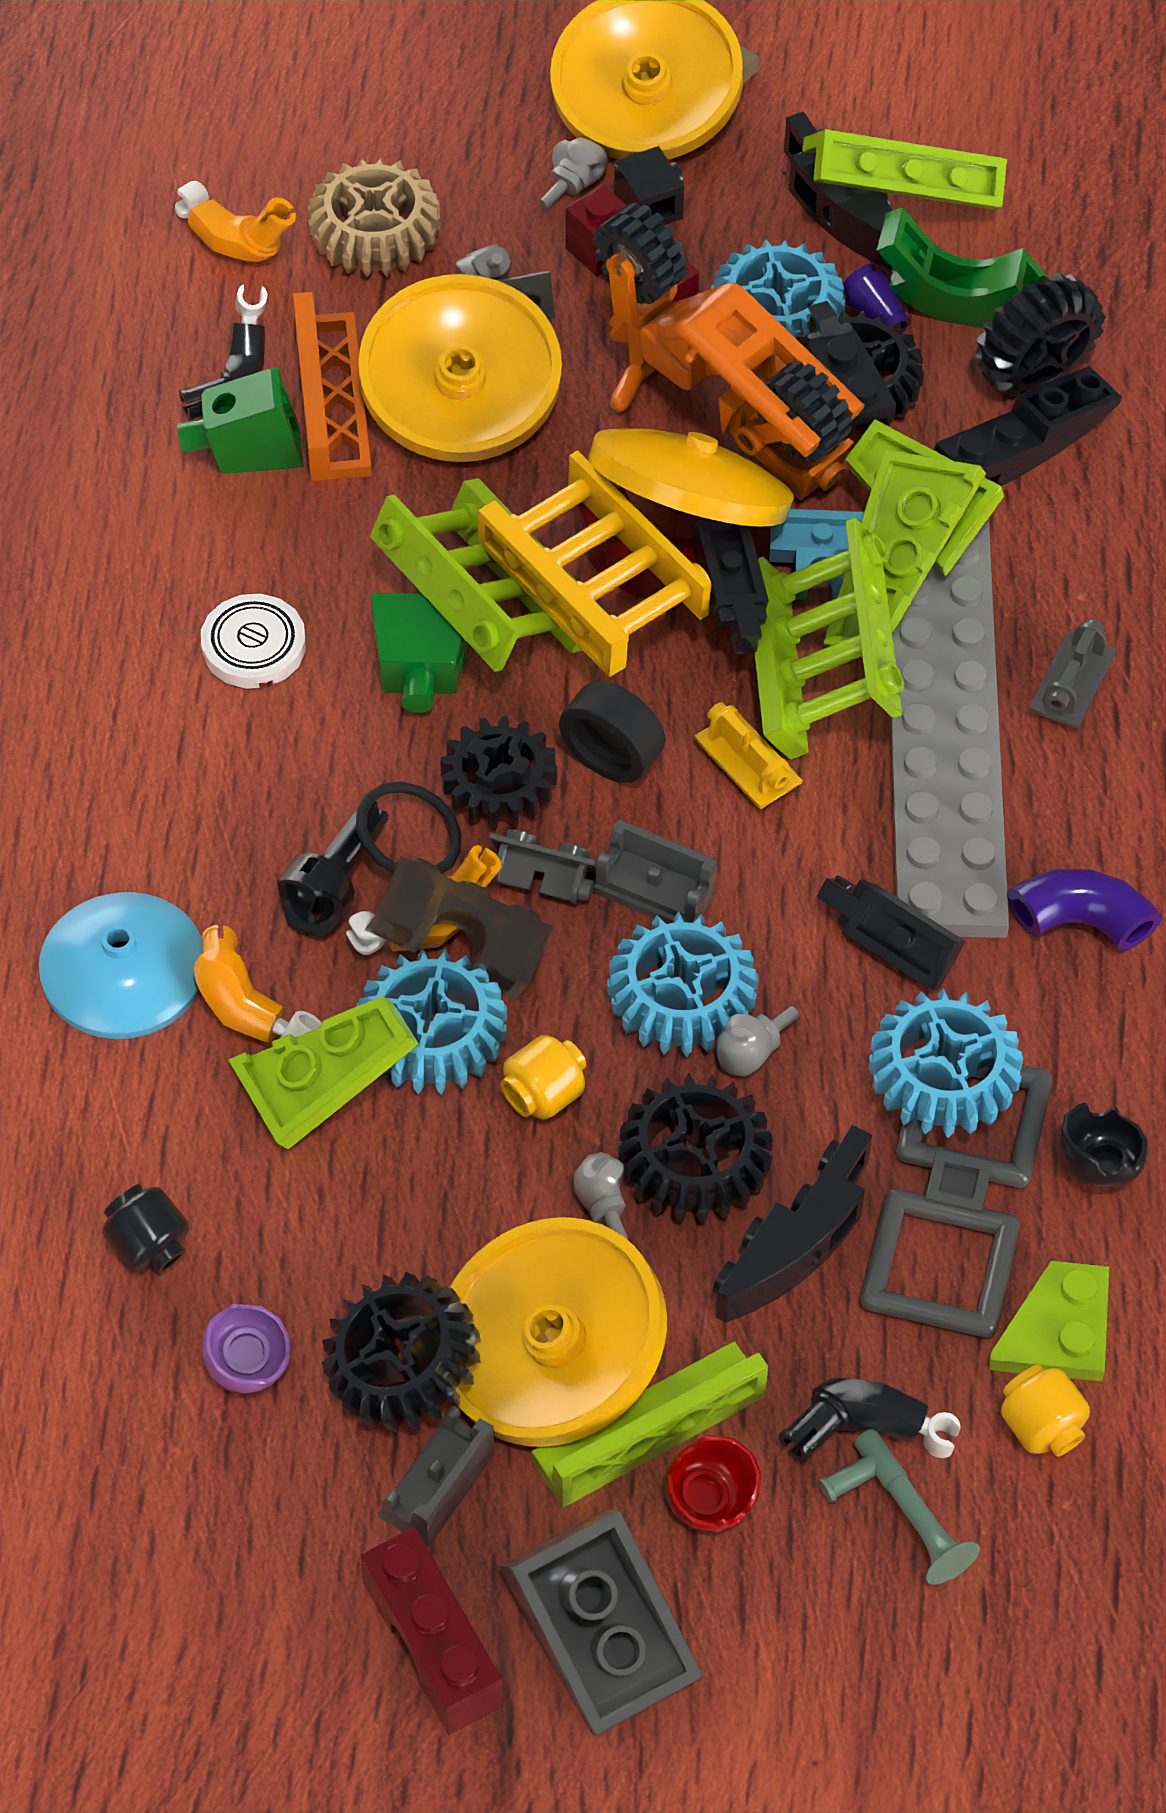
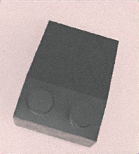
[499,1509,703,1736]

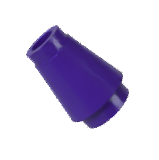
[843,264,911,331]

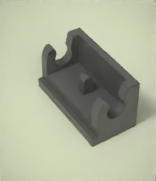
[593,819,717,924]
[378,1406,494,1547]

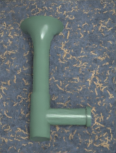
[818,1429,980,1585]

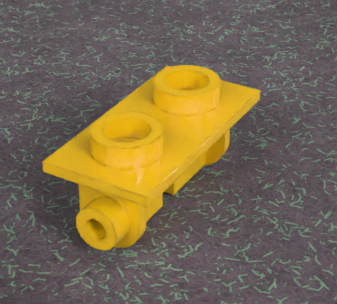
[694,702,803,810]

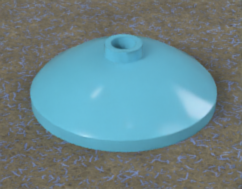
[39,892,203,1039]

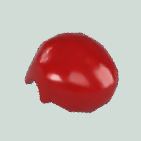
[665,1434,762,1532]

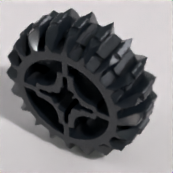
[974,272,1106,398]
[796,309,924,435]
[618,1073,773,1224]
[321,1271,481,1433]

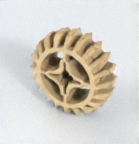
[308,157,440,278]

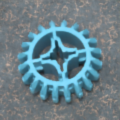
[711,238,845,354]
[607,911,758,1058]
[357,948,507,1095]
[868,988,1023,1138]

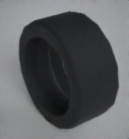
[558,681,666,783]

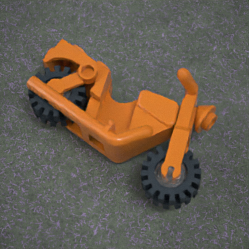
[593,203,865,501]

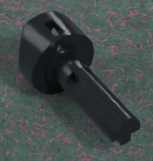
[277,801,388,937]

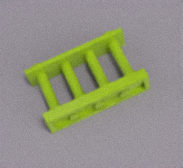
[369,478,605,672]
[755,517,904,760]

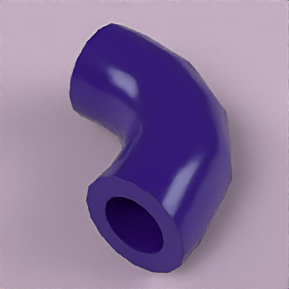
[1007,869,1162,951]

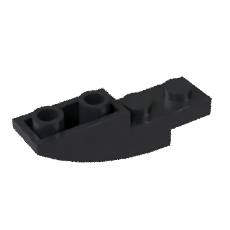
[784,111,893,271]
[934,366,1122,486]
[713,1125,872,1323]

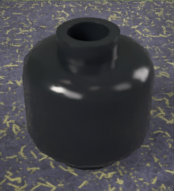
[102,1184,189,1273]

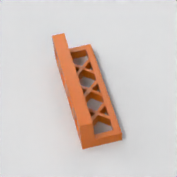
[293,292,372,481]

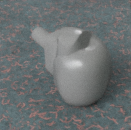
[539,137,608,210]
[456,244,511,280]
[716,1006,800,1077]
[573,1152,629,1241]

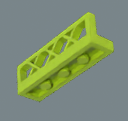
[802,129,1007,210]
[531,1341,768,1508]

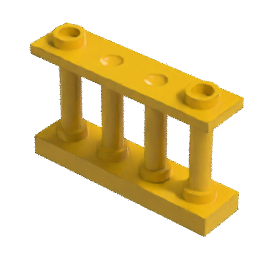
[478,450,711,678]

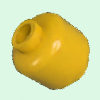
[500,1035,587,1120]
[1001,1364,1090,1457]

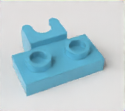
[769,509,864,600]

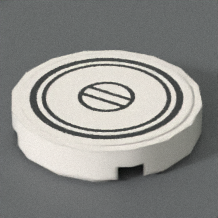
[201,594,306,689]

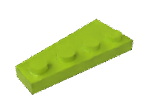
[824,449,986,647]

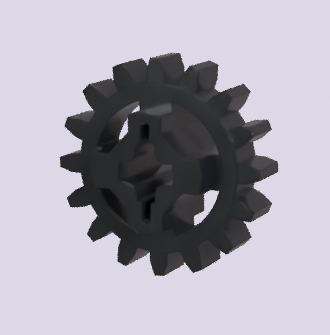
[440,716,557,827]

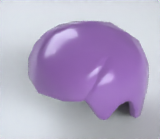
[201,1304,291,1394]

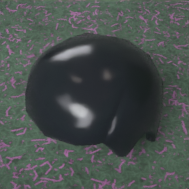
[1059,1102,1148,1187]

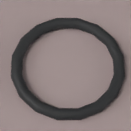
[356,781,462,880]

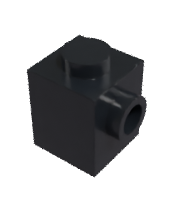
[614,146,684,226]

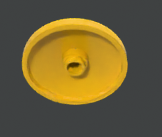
[550,0,743,160]
[358,274,562,462]
[588,428,794,527]
[450,1217,667,1447]

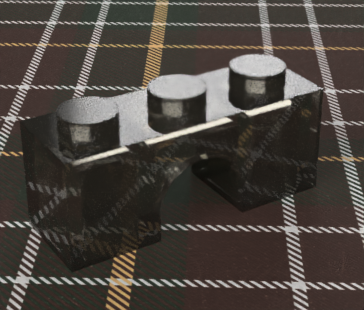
[364,856,553,999]

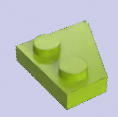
[989,1261,1109,1382]

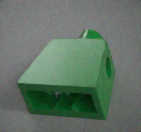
[177,367,304,474]
[371,593,469,713]

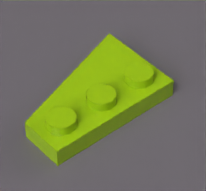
[846,420,1004,577]
[228,996,419,1150]

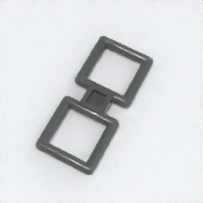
[860,1065,1053,1338]

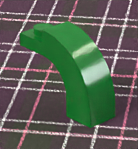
[877,207,1048,328]

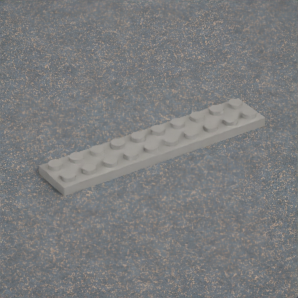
[890,518,1009,938]

